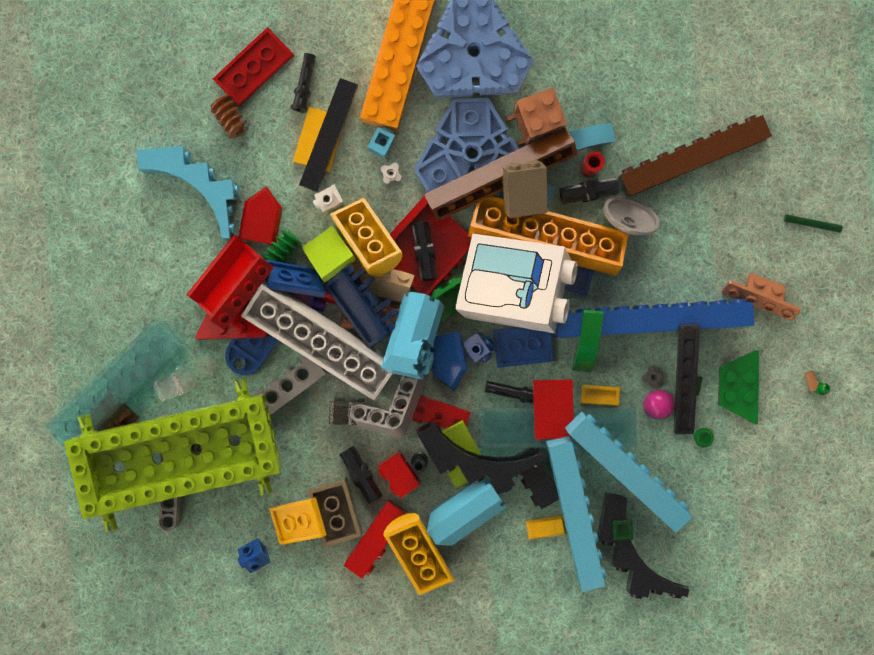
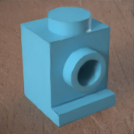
[368,127,396,159]

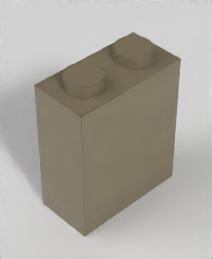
[503,160,548,218]

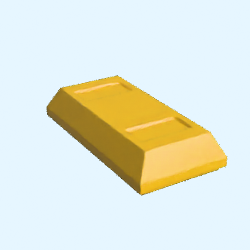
[581,385,620,406]
[526,515,566,540]

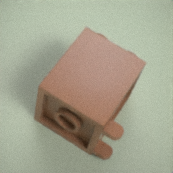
[506,87,567,146]

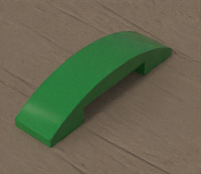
[571,310,604,372]

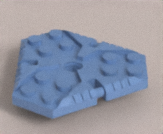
[416,0,534,98]
[414,98,519,199]

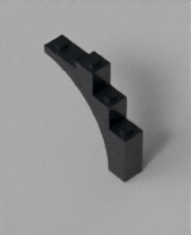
[416,420,546,494]
[597,492,689,599]

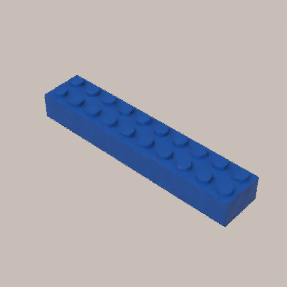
[553,299,755,338]

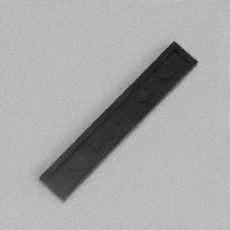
[299,78,358,193]
[674,323,700,435]

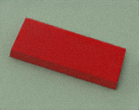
[213,27,294,107]

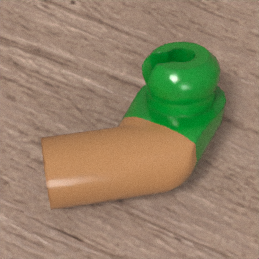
[805,371,830,395]

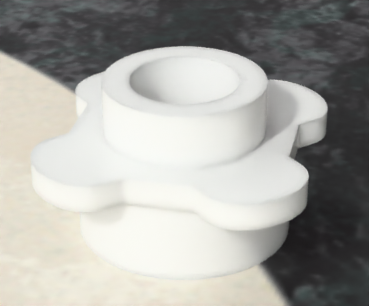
[381,163,401,184]

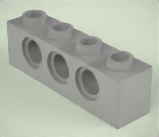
[253,356,328,416]

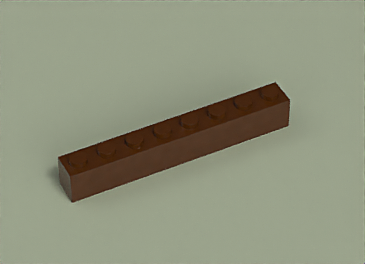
[618,115,772,198]
[424,127,578,222]

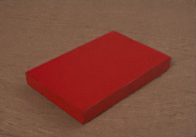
[533,379,574,439]

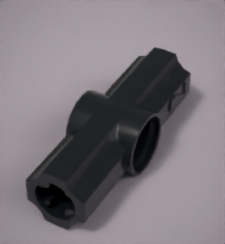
[559,177,619,205]
[412,221,437,281]
[339,446,383,504]

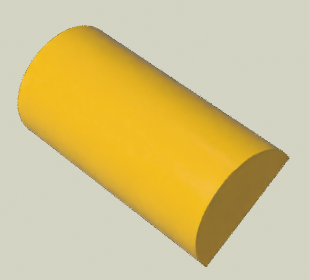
[330,198,402,277]
[384,513,454,595]

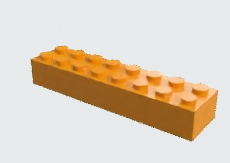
[360,0,436,132]
[468,196,629,276]

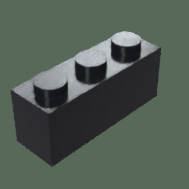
[514,446,559,509]

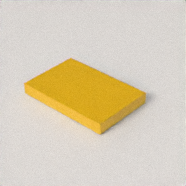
[293,107,345,173]
[269,497,327,545]

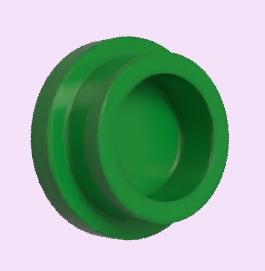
[694,428,714,447]

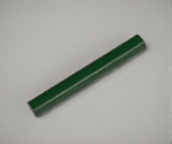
[784,214,843,233]

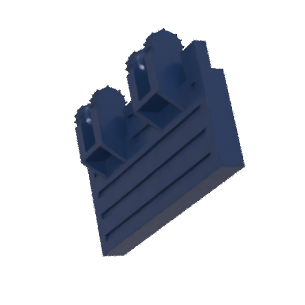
[324,263,398,349]

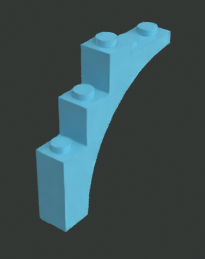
[136,146,240,241]

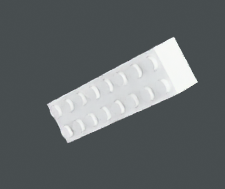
[241,279,392,400]

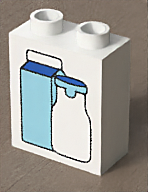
[455,234,577,333]

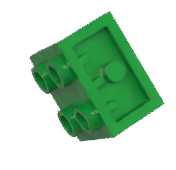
[429,276,463,324]

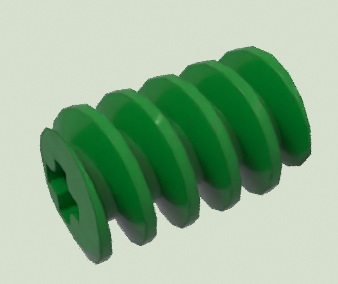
[261,230,303,262]

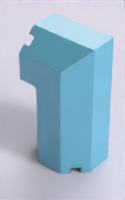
[381,292,444,380]
[427,476,507,546]

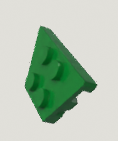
[718,350,759,424]

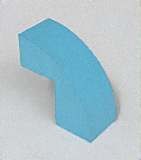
[569,123,616,152]

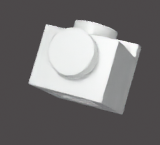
[313,185,344,214]

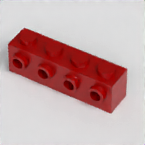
[396,387,471,429]
[343,499,407,579]

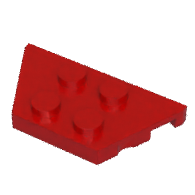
[195,300,268,340]

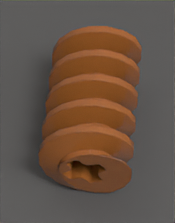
[211,94,249,139]

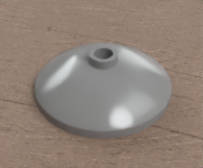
[603,197,660,236]

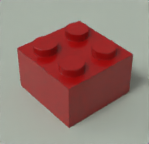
[378,449,421,499]

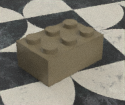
[307,477,363,547]

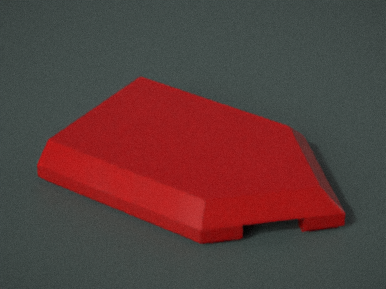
[238,186,282,245]

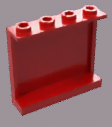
[390,196,472,297]
[186,235,274,330]

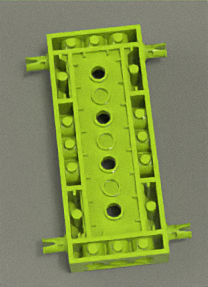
[64,378,283,532]

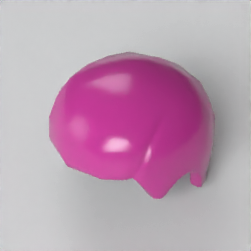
[643,390,675,419]

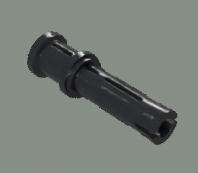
[290,53,316,113]
[485,380,533,403]
[411,452,428,473]

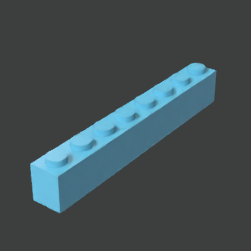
[565,411,693,533]
[546,436,607,592]

